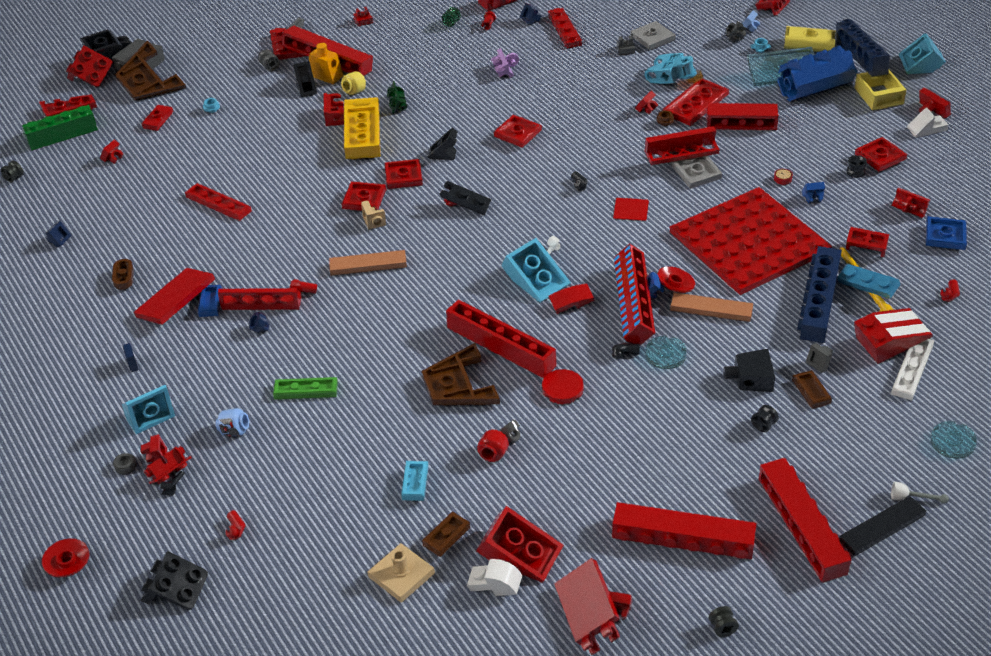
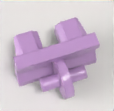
[491,48,519,78]

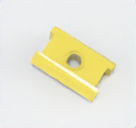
[784,26,836,52]

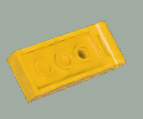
[344,97,381,159]

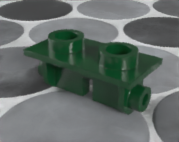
[387,81,407,114]

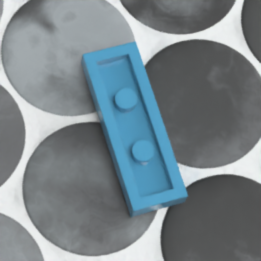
[837,264,901,299]

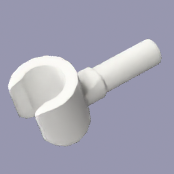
[547,236,561,255]

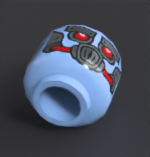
[215,408,249,437]

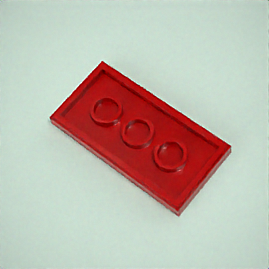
[662,78,729,126]
[134,268,215,325]

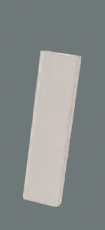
[891,339,934,400]

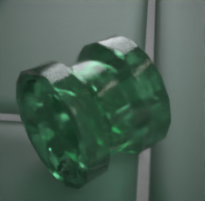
[441,7,461,27]

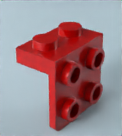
[66,45,112,87]

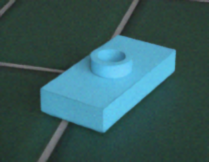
[401,461,429,501]

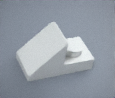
[907,108,949,138]

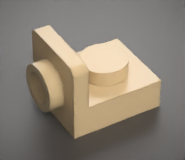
[361,201,386,230]

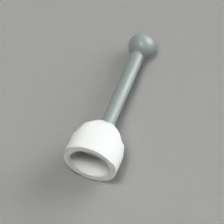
[891,482,949,503]

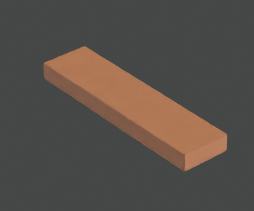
[329,250,407,275]
[670,292,753,322]

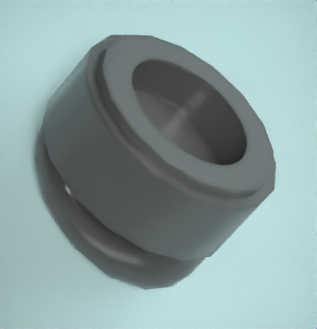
[499,420,520,442]

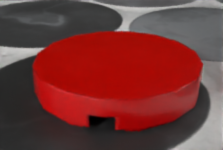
[542,369,584,404]

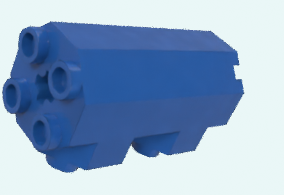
[777,45,858,102]

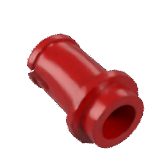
[481,11,496,30]

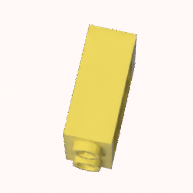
[854,70,906,110]

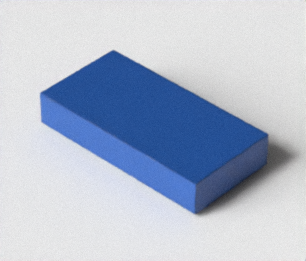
[198,285,222,317]

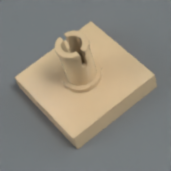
[368,543,435,603]

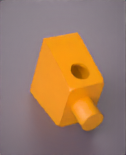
[309,43,343,84]

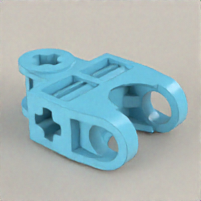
[645,53,697,84]

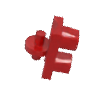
[892,188,930,218]

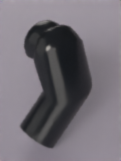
[571,171,588,191]
[611,342,640,359]

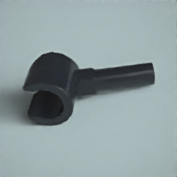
[160,471,184,495]

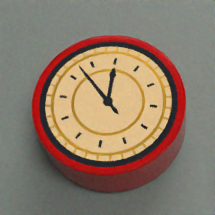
[774,169,793,185]

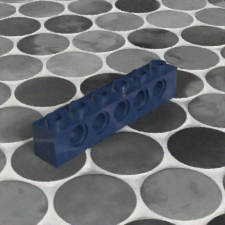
[835,19,890,77]
[797,246,842,343]

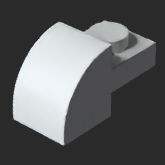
[467,559,522,596]

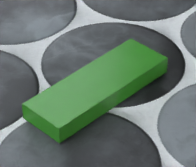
[273,377,338,400]

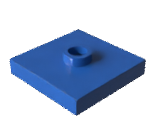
[926,216,967,250]

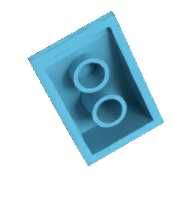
[501,238,571,303]

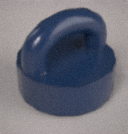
[249,312,270,333]

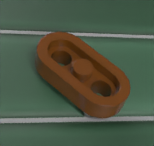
[112,259,134,290]

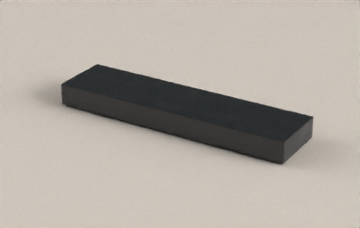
[839,496,926,557]

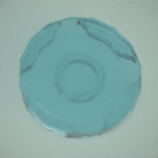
[646,336,686,369]
[930,421,977,459]

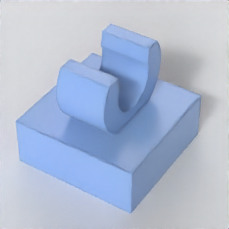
[742,10,760,32]

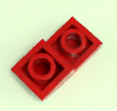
[549,283,595,314]

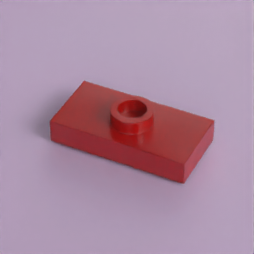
[142,105,174,131]

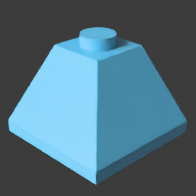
[899,33,946,74]
[122,385,175,434]

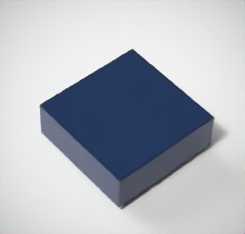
[122,343,138,372]

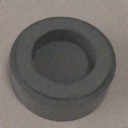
[113,453,137,475]

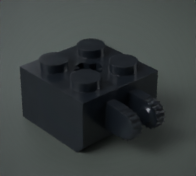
[80,29,132,63]

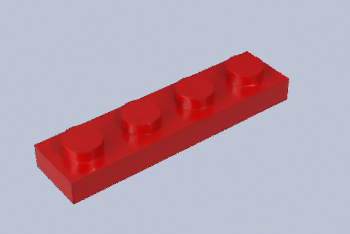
[548,8,582,48]

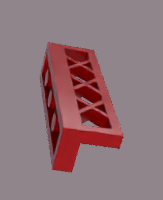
[644,126,720,165]
[218,288,302,310]

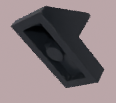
[293,61,317,97]
[427,127,458,160]

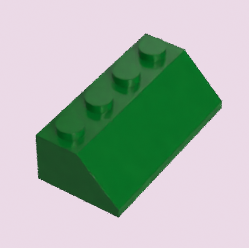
[22,105,98,151]

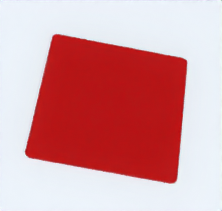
[613,198,649,221]

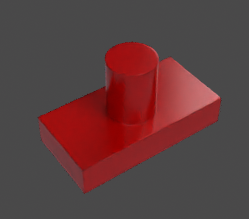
[919,87,951,119]

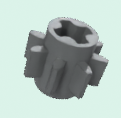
[726,21,746,42]

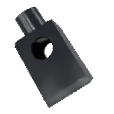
[723,349,775,392]

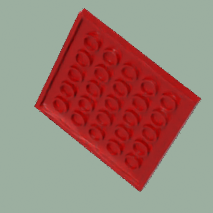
[670,187,832,295]

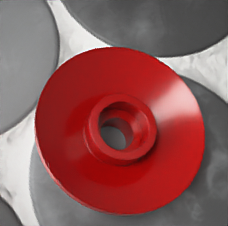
[657,266,695,293]
[42,538,89,578]

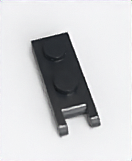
[439,181,492,215]

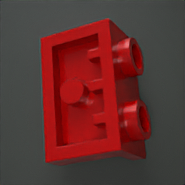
[755,0,790,16]

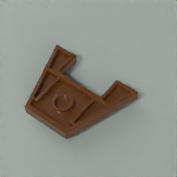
[115,40,186,101]
[421,343,500,405]

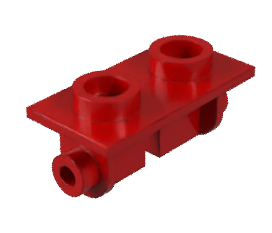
[144,446,192,484]

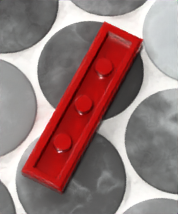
[185,183,252,221]

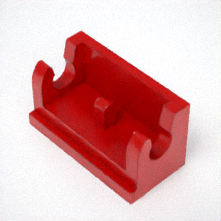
[324,93,344,126]
[846,227,889,257]

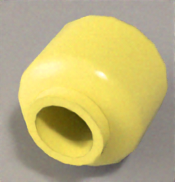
[341,71,366,95]

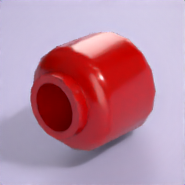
[477,429,509,462]

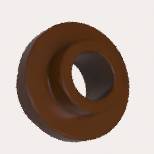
[657,110,674,126]

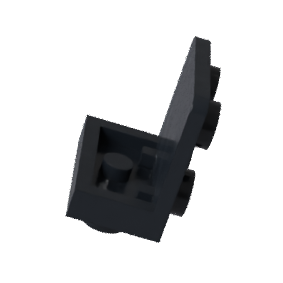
[140,551,208,610]

